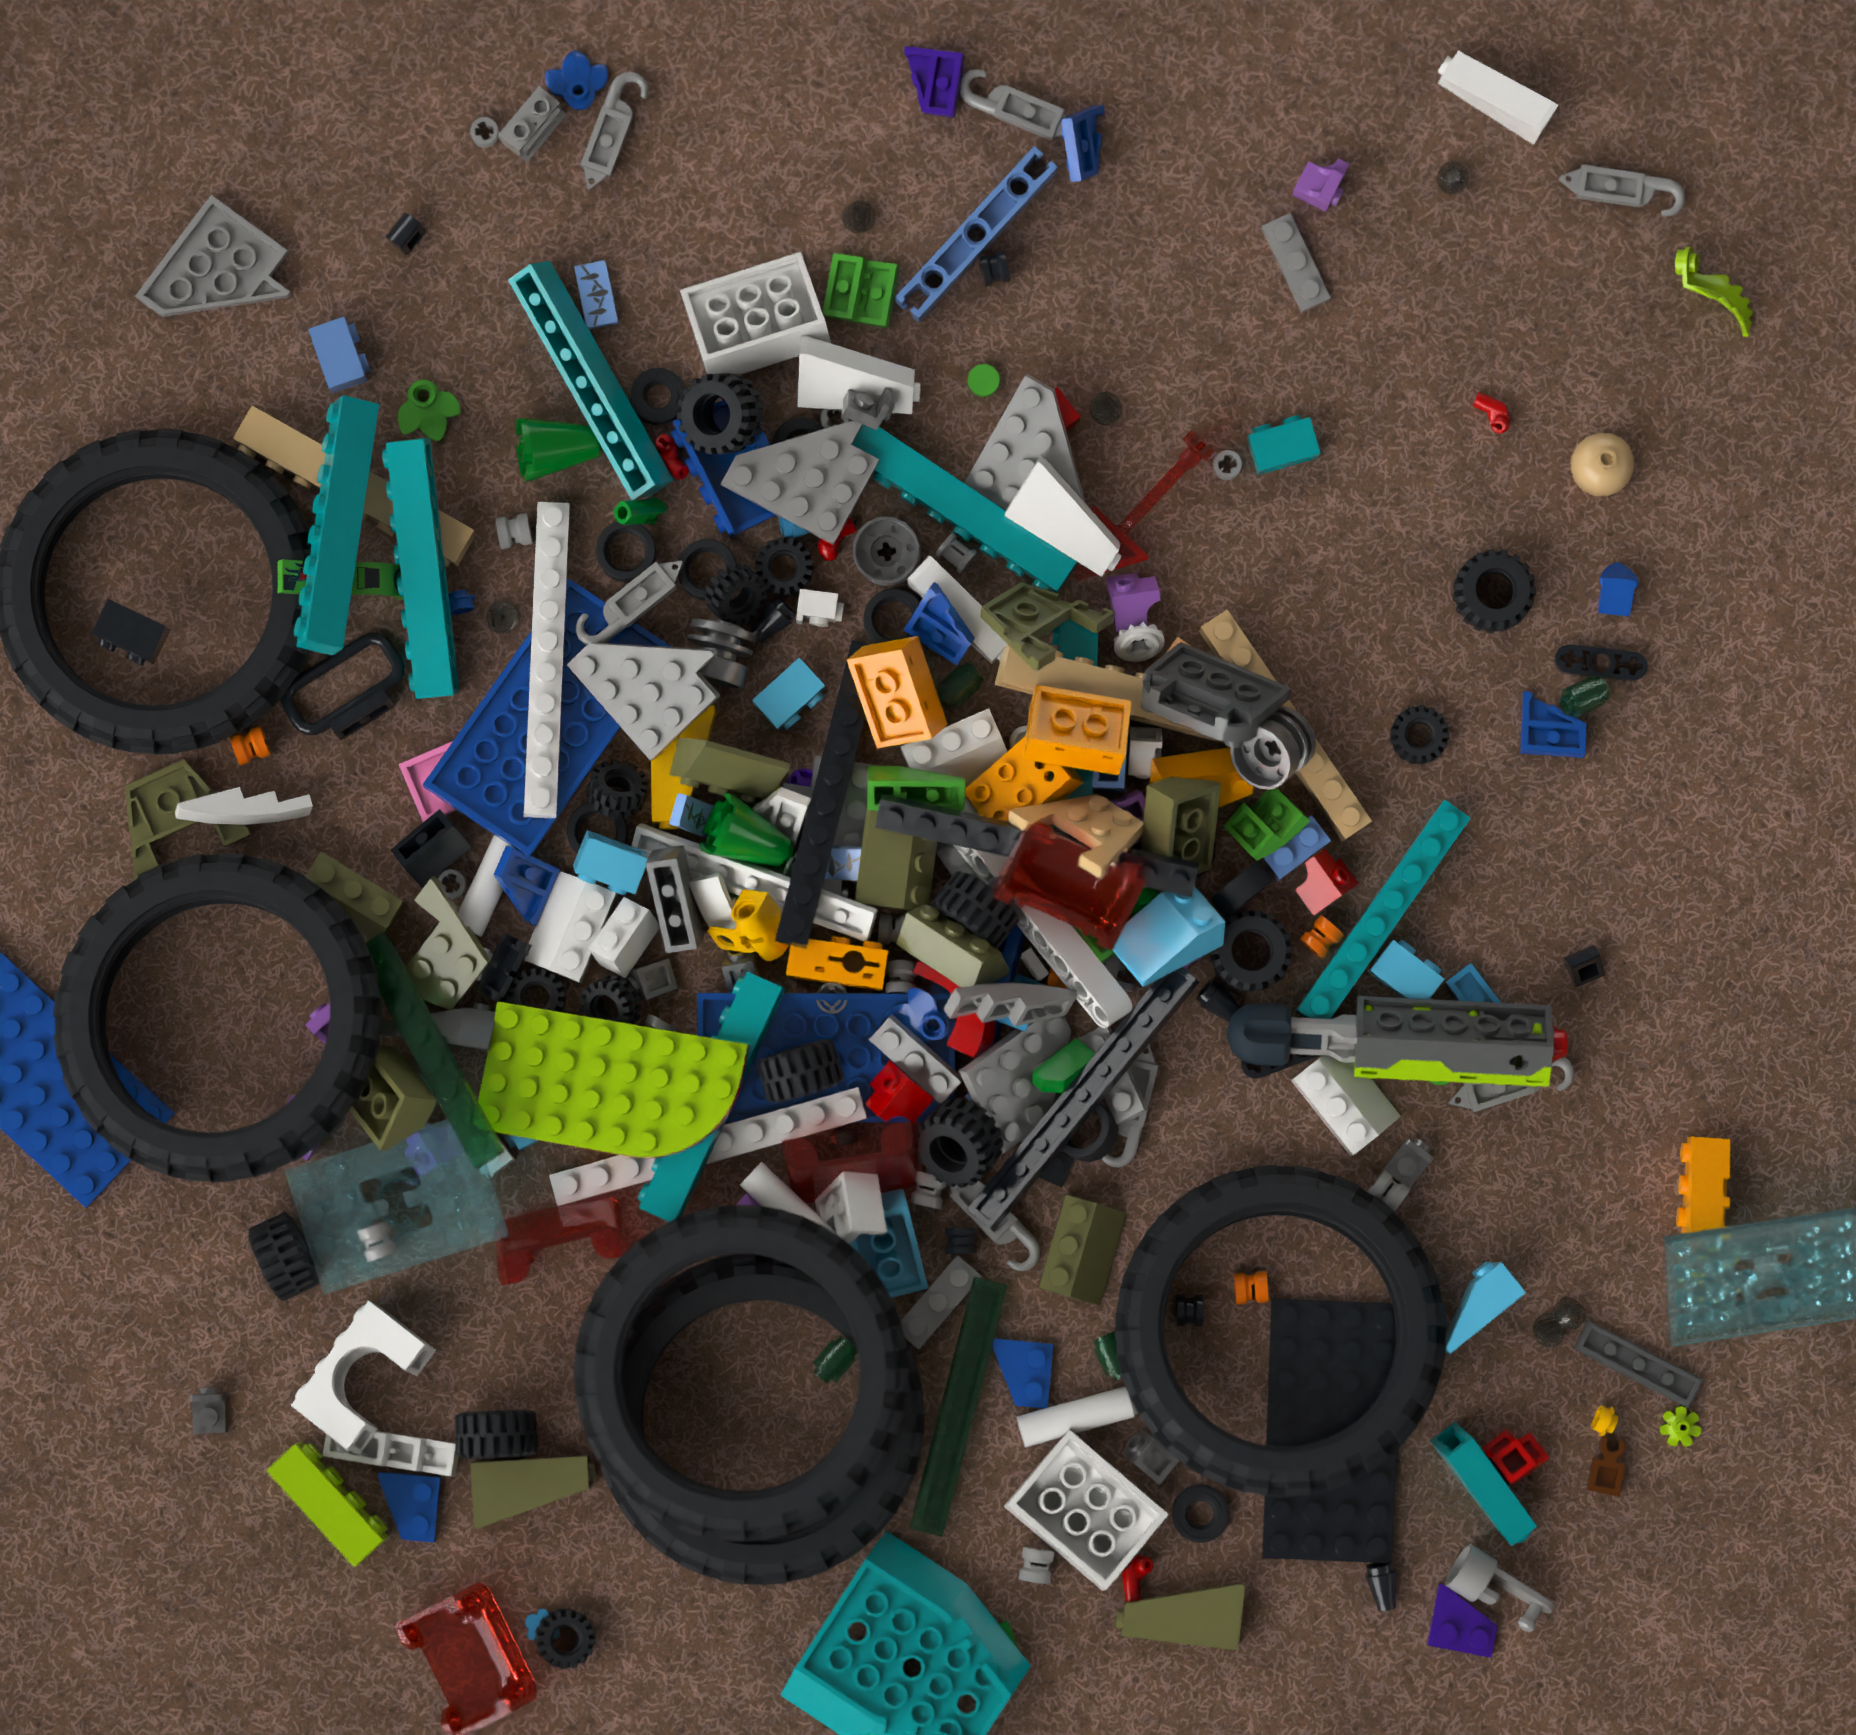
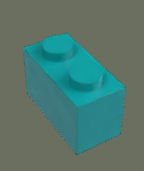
[1247,415,1321,475]

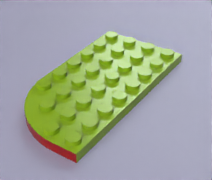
[473,1001,749,1158]

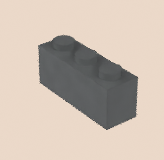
[645,846,704,953]

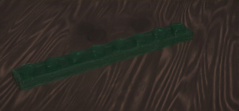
[365,932,505,1169]
[909,1277,1007,1537]

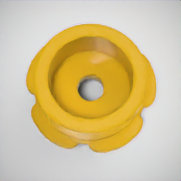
[1591,1405,1618,1437]

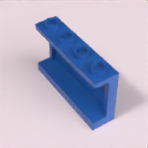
[670,399,777,538]

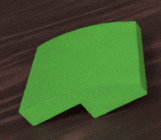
[822,253,900,329]
[1223,787,1310,860]

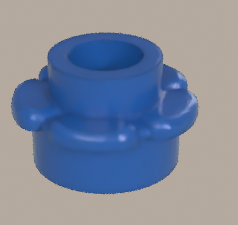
[449,590,475,616]

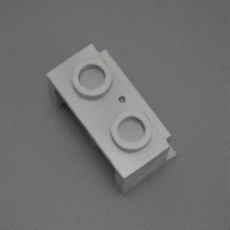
[498,86,567,163]

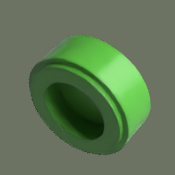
[968,364,1000,397]

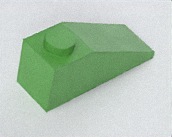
[867,766,965,811]

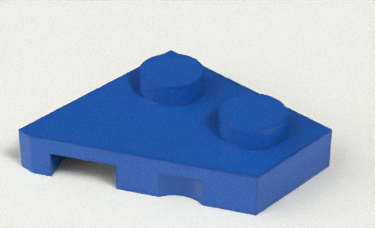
[1061,105,1104,182]
[904,582,975,666]
[1520,691,1586,758]
[494,845,560,926]
[991,1338,1053,1408]
[378,1472,441,1542]

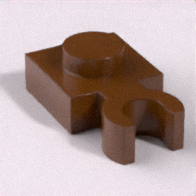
[1586,1437,1626,1497]

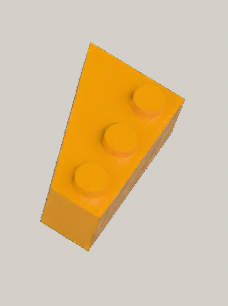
[1149,747,1253,808]
[1676,1137,1730,1236]

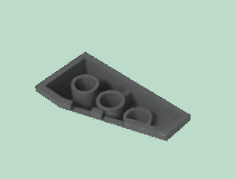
[379,1003,495,1051]

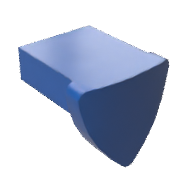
[1598,562,1639,616]

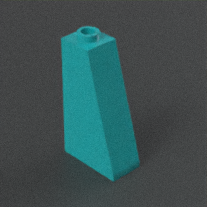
[1430,1421,1537,1546]

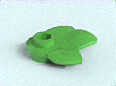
[398,380,461,442]

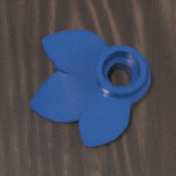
[545,50,608,110]
[886,987,950,1044]

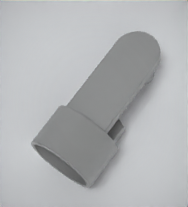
[1445,1544,1555,1632]

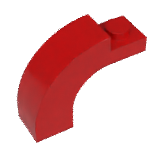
[913,961,995,1059]

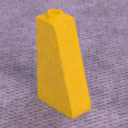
[651,705,716,830]

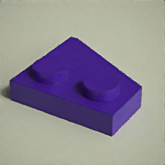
[904,46,966,118]
[1427,1583,1497,1658]

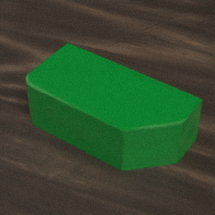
[1032,1038,1095,1093]

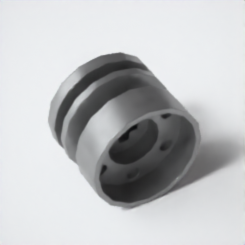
[852,517,921,587]
[686,619,757,690]
[1230,706,1316,789]

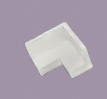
[815,1171,886,1245]

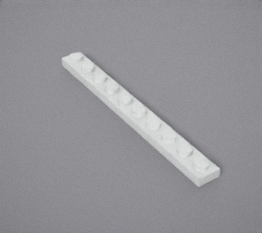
[524,502,570,818]
[549,1087,868,1206]

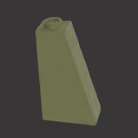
[470,1455,596,1528]
[1115,1583,1245,1650]

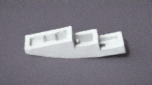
[175,787,313,825]
[323,1431,459,1476]

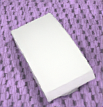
[689,872,737,929]

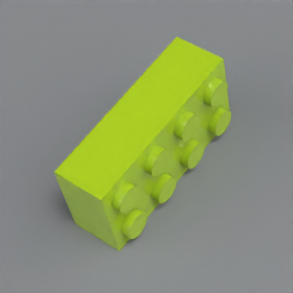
[266,1442,389,1567]

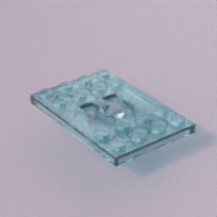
[284,1112,509,1294]
[1664,1207,1856,1347]

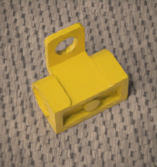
[708,889,789,961]

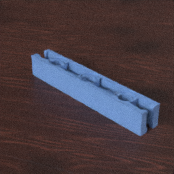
[895,146,1058,323]

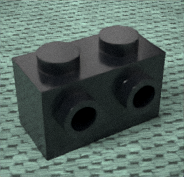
[91,599,171,666]
[391,809,472,888]

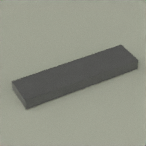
[1573,1320,1703,1409]

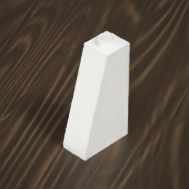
[1438,51,1558,145]
[798,336,920,414]
[1004,456,1122,577]
[908,555,1008,664]

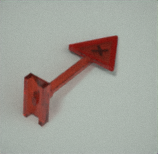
[1075,430,1218,581]

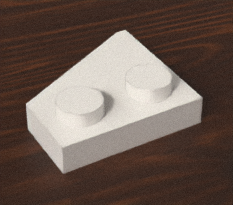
[752,787,811,850]

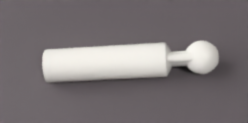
[458,835,513,937]
[740,1162,869,1264]
[1016,1386,1138,1448]

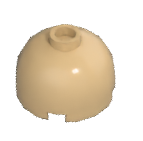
[1570,433,1634,496]

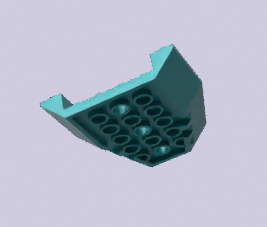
[780,1531,1031,1735]

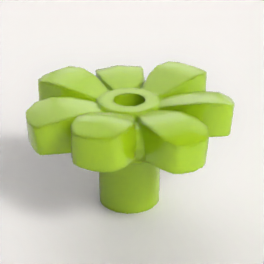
[1659,1406,1701,1447]

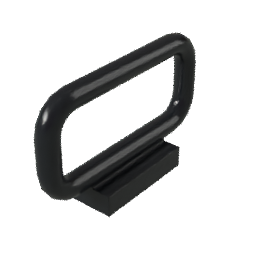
[281,633,404,741]

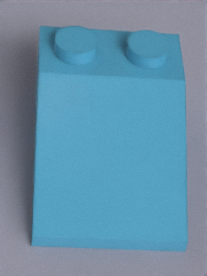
[1107,886,1225,987]
[851,1188,928,1298]
[1445,1261,1526,1354]

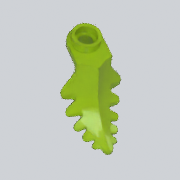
[1675,246,1753,337]

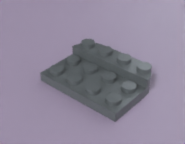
[1140,642,1292,748]

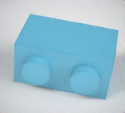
[752,658,826,732]
[573,830,649,895]
[1368,940,1444,999]

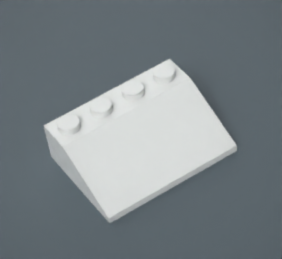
[680,252,831,375]
[1004,1430,1169,1591]

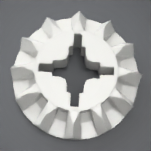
[1113,622,1165,662]

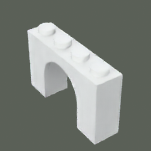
[291,1300,436,1455]

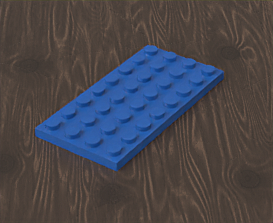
[423,578,671,858]
[0,951,175,1208]
[697,993,955,1123]

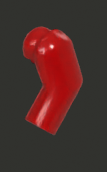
[1472,392,1511,434]
[655,434,689,480]
[818,518,856,561]
[1122,1555,1154,1601]

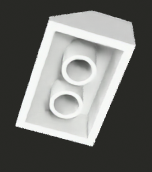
[901,708,1007,788]
[524,871,618,984]
[1291,1055,1401,1156]

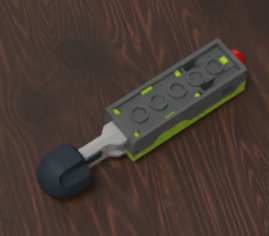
[1226,996,1568,1087]

